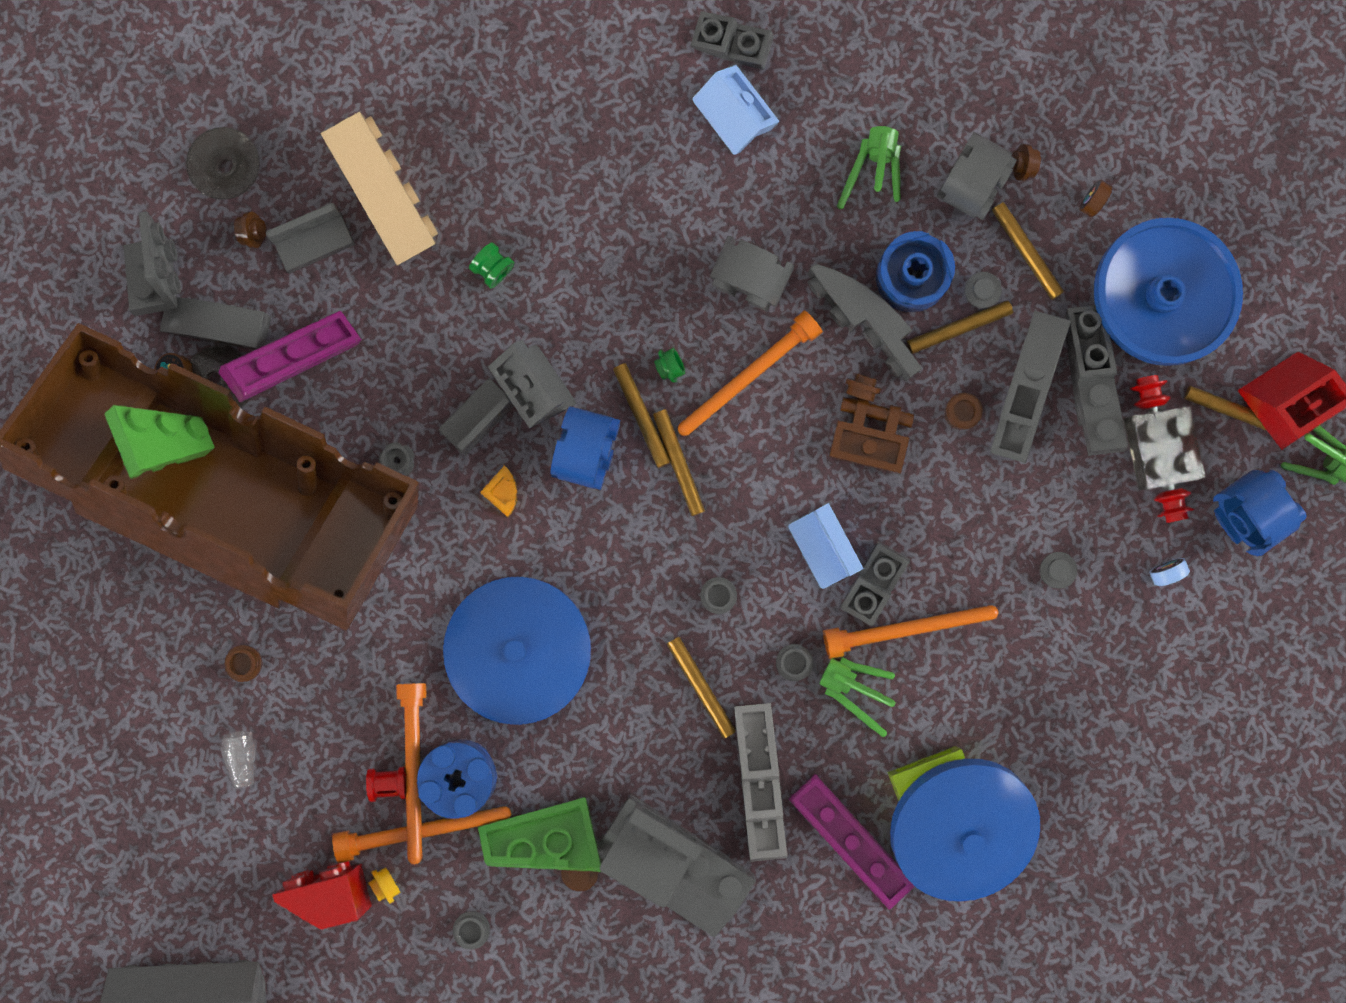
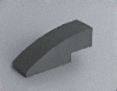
[159,297,271,350]

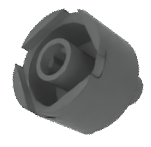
[936,132,1017,220]
[709,236,795,312]

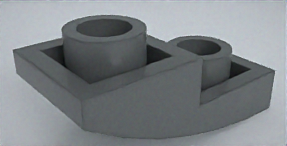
[691,11,774,70]
[840,541,910,626]

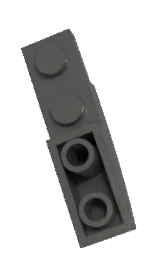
[807,264,922,381]
[1066,305,1128,456]
[990,311,1071,463]

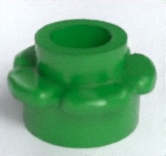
[654,348,686,383]

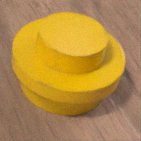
[368,867,401,904]

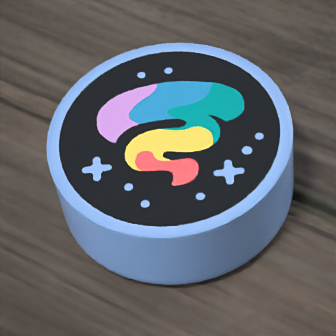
[1149,558,1190,586]

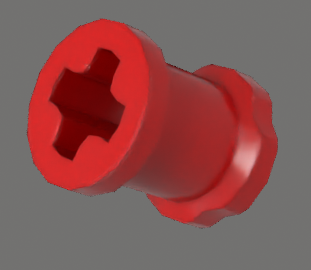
[366,766,406,802]

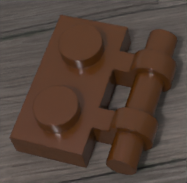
[828,397,914,474]

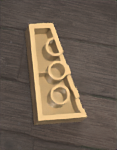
[320,112,438,265]

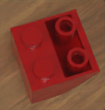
[1238,352,1346,450]
[272,860,372,930]

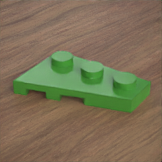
[105,405,215,479]
[478,797,602,872]

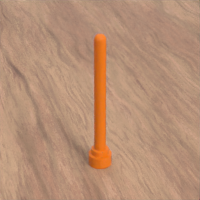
[677,310,823,436]
[823,605,999,659]
[396,683,426,865]
[332,806,511,863]

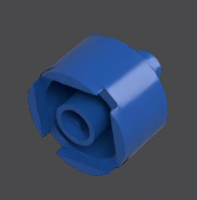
[876,231,955,312]
[551,406,621,490]
[1213,470,1306,556]
[417,739,497,819]

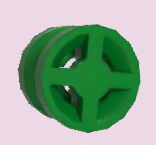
[469,242,515,289]

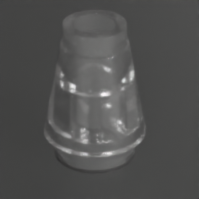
[219,731,257,788]

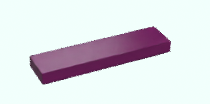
[218,310,361,402]
[788,774,915,910]

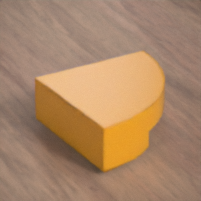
[480,465,517,517]

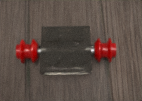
[1123,375,1206,523]

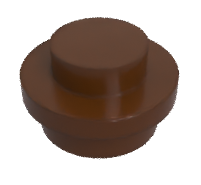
[1012,144,1041,181]
[234,211,267,248]
[845,373,882,402]
[224,645,263,682]
[561,870,599,892]

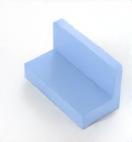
[693,65,780,155]
[788,503,864,589]

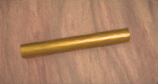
[992,202,1064,300]
[906,300,1013,354]
[613,363,671,468]
[1184,386,1267,431]
[653,409,705,516]
[667,637,736,738]

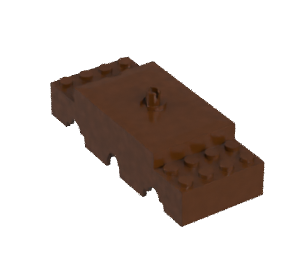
[0,323,419,631]

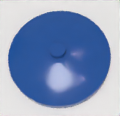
[1094,218,1243,366]
[443,577,591,725]
[890,759,1040,901]

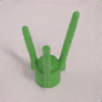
[837,126,901,209]
[1281,426,1346,485]
[819,657,895,737]

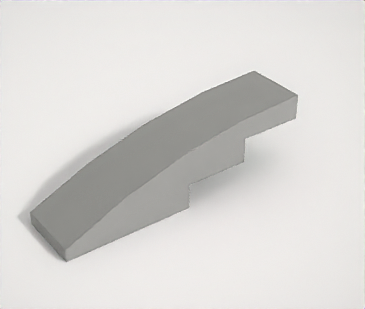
[734,703,787,862]

